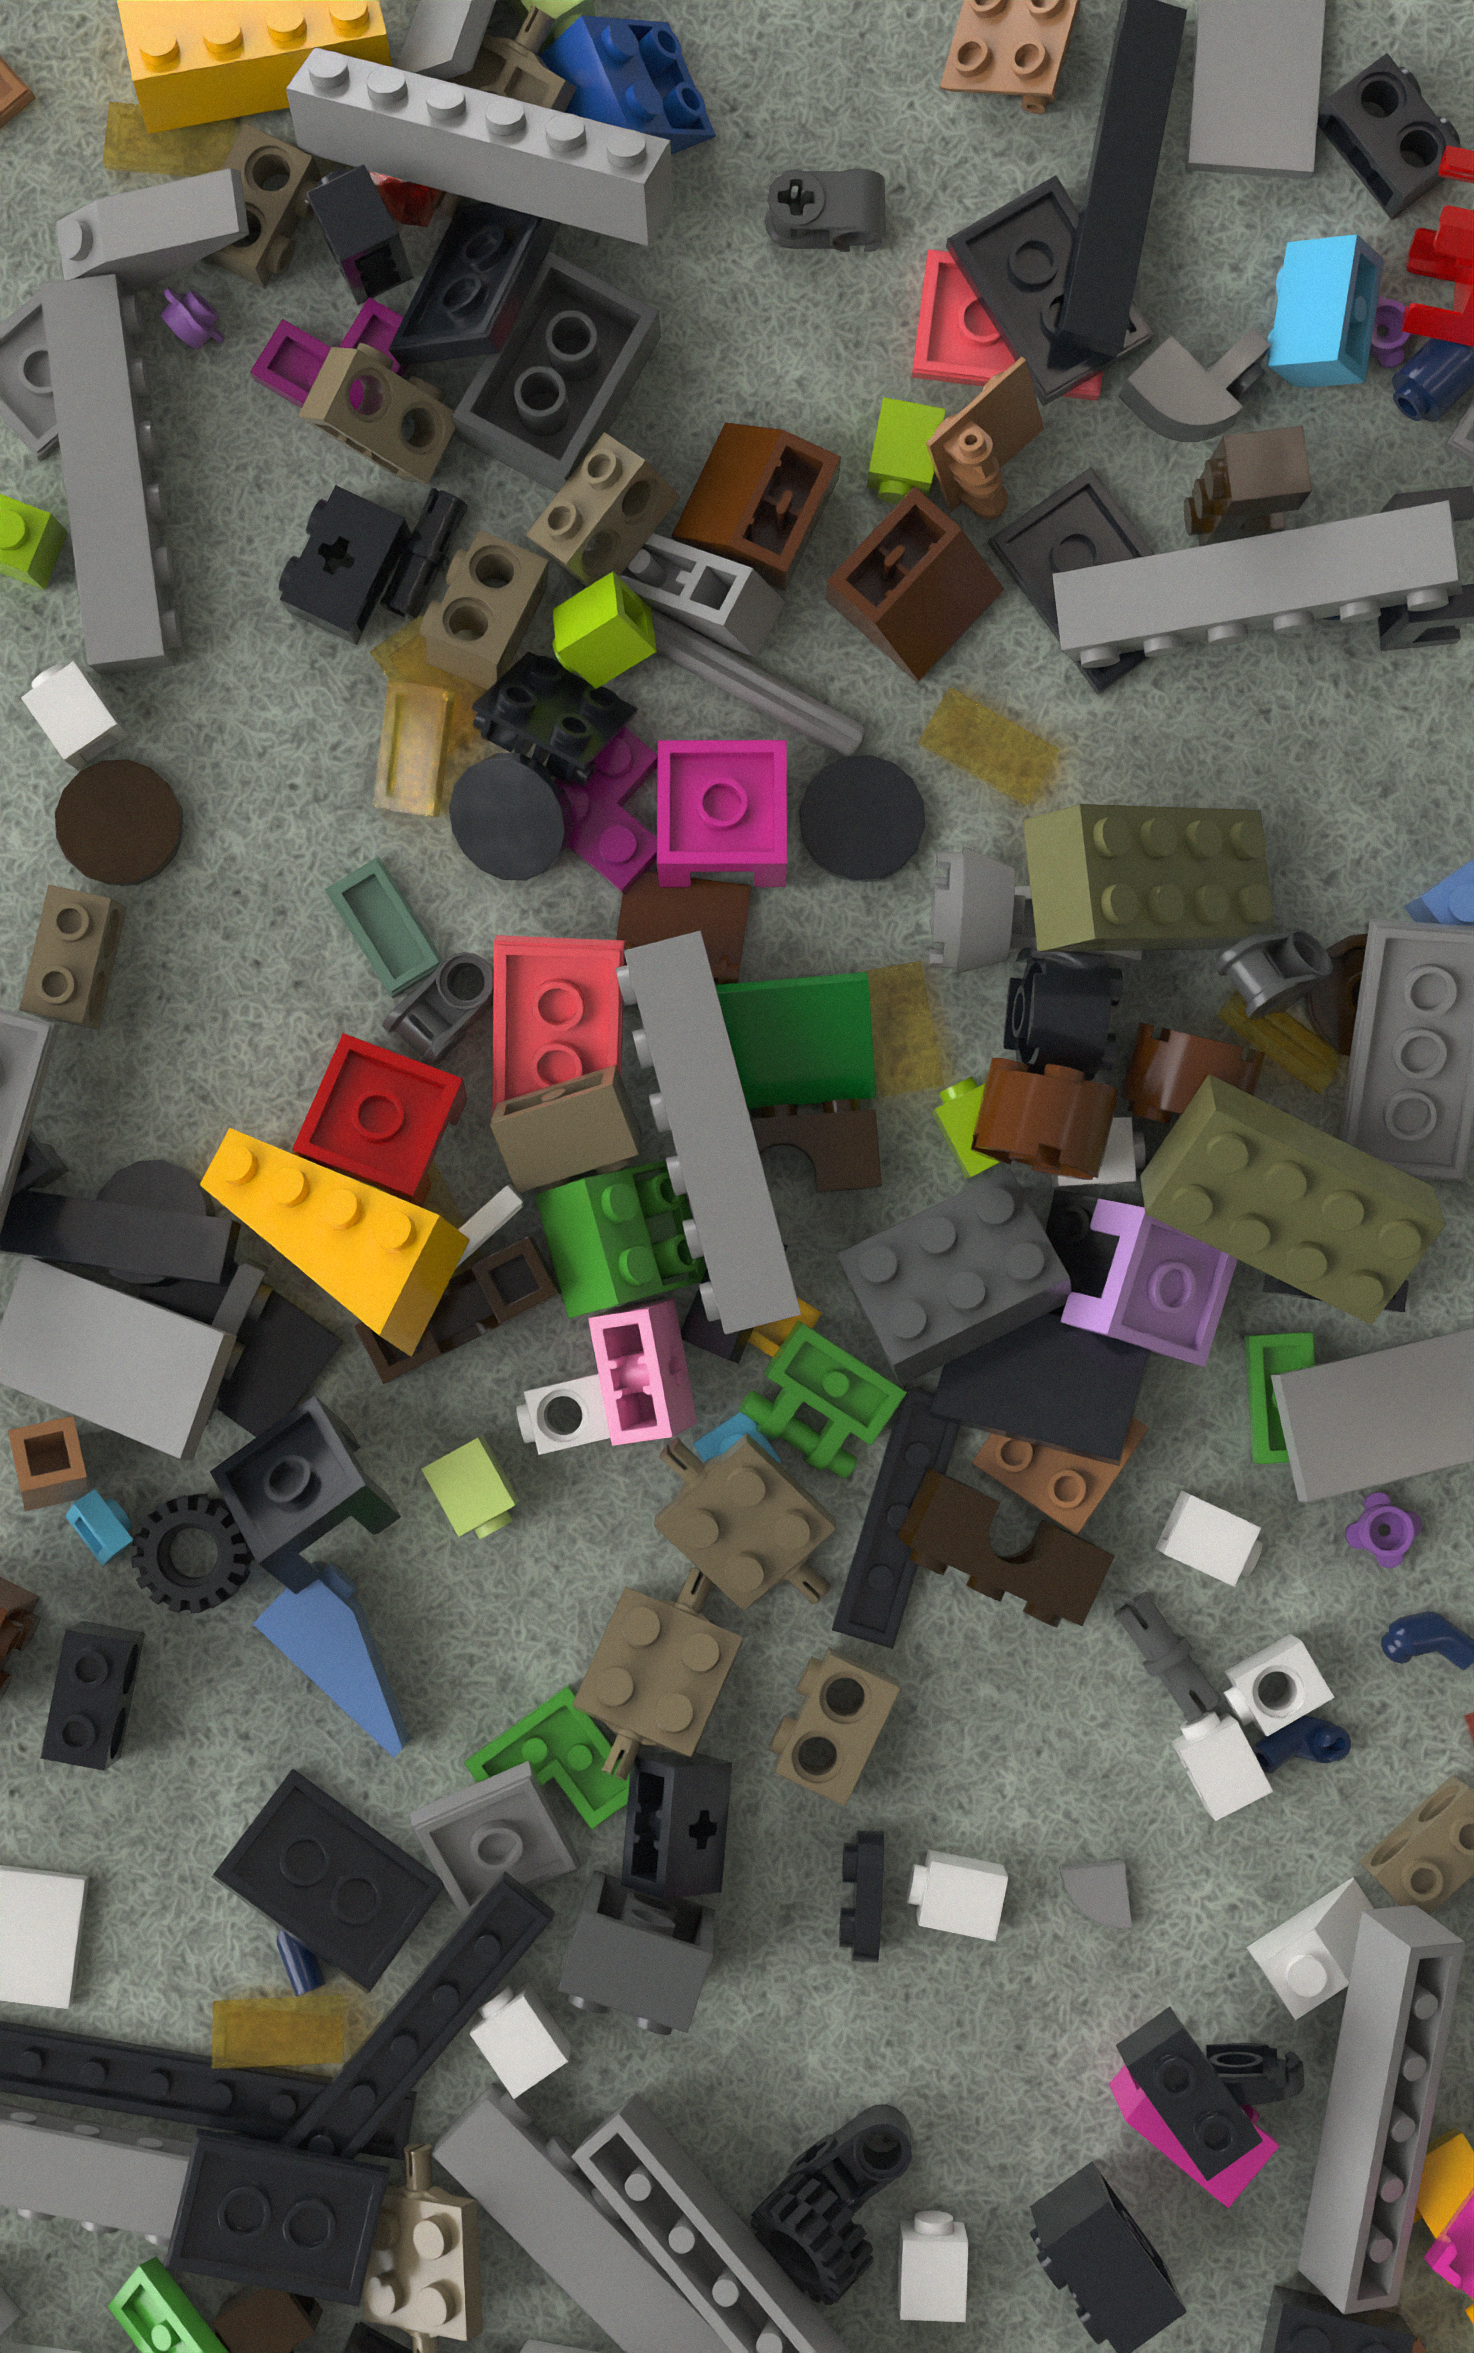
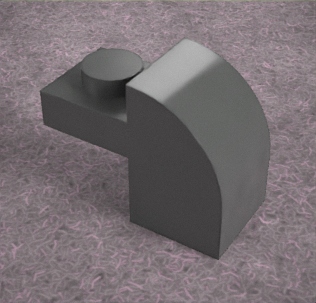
[1119,328,1271,443]

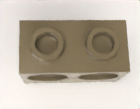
[204,123,321,289]
[298,343,456,484]
[526,432,680,587]
[420,530,549,690]
[19,884,127,1030]
[768,1647,901,1806]
[1359,1775,1474,1915]

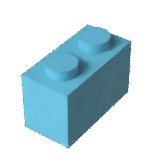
[1267,234,1384,388]

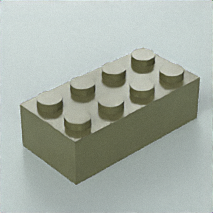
[1023,804,1275,952]
[1140,1074,1446,1325]

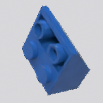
[539,15,716,155]

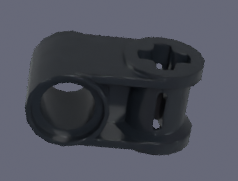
[788,2104,912,2213]

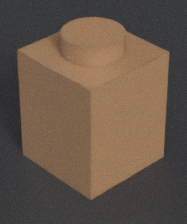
[8,1416,89,1512]

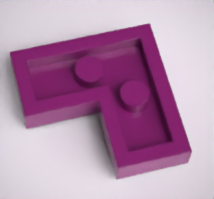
[250,297,409,410]
[554,727,658,895]

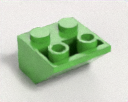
[535,1160,706,1319]

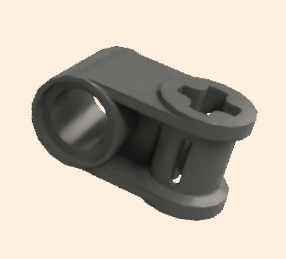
[765,169,886,252]
[1214,929,1333,1020]
[382,952,494,1067]

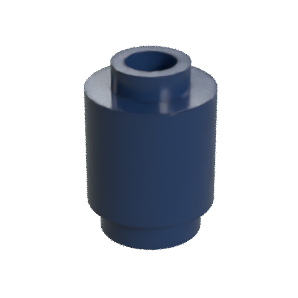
[1392,338,1474,422]

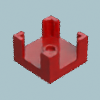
[1401,145,1474,347]
[292,1033,468,1208]

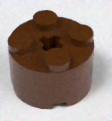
[1120,1022,1266,1124]
[971,1058,1118,1180]

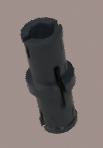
[380,488,468,622]

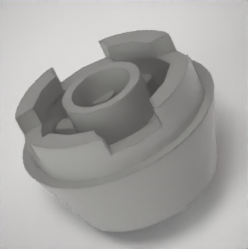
[928,846,1025,975]

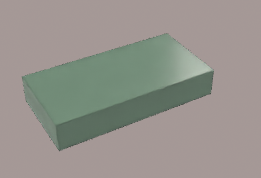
[325,856,444,998]

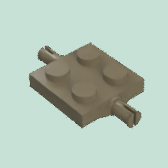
[430,5,577,218]
[654,1433,837,1611]
[572,1568,744,1782]
[363,2143,483,2353]

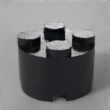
[1003,947,1123,1081]

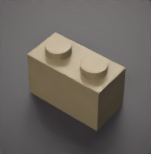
[490,1065,642,1194]

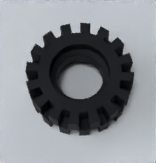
[131,1494,254,1614]
[750,2173,874,2305]

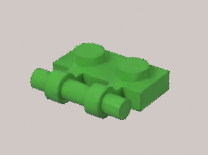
[739,1320,907,1479]

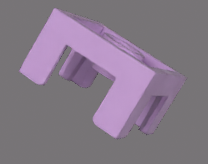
[1060,1198,1238,1367]

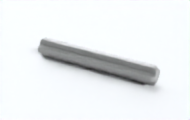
[652,610,866,757]

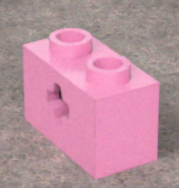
[588,1298,698,1446]

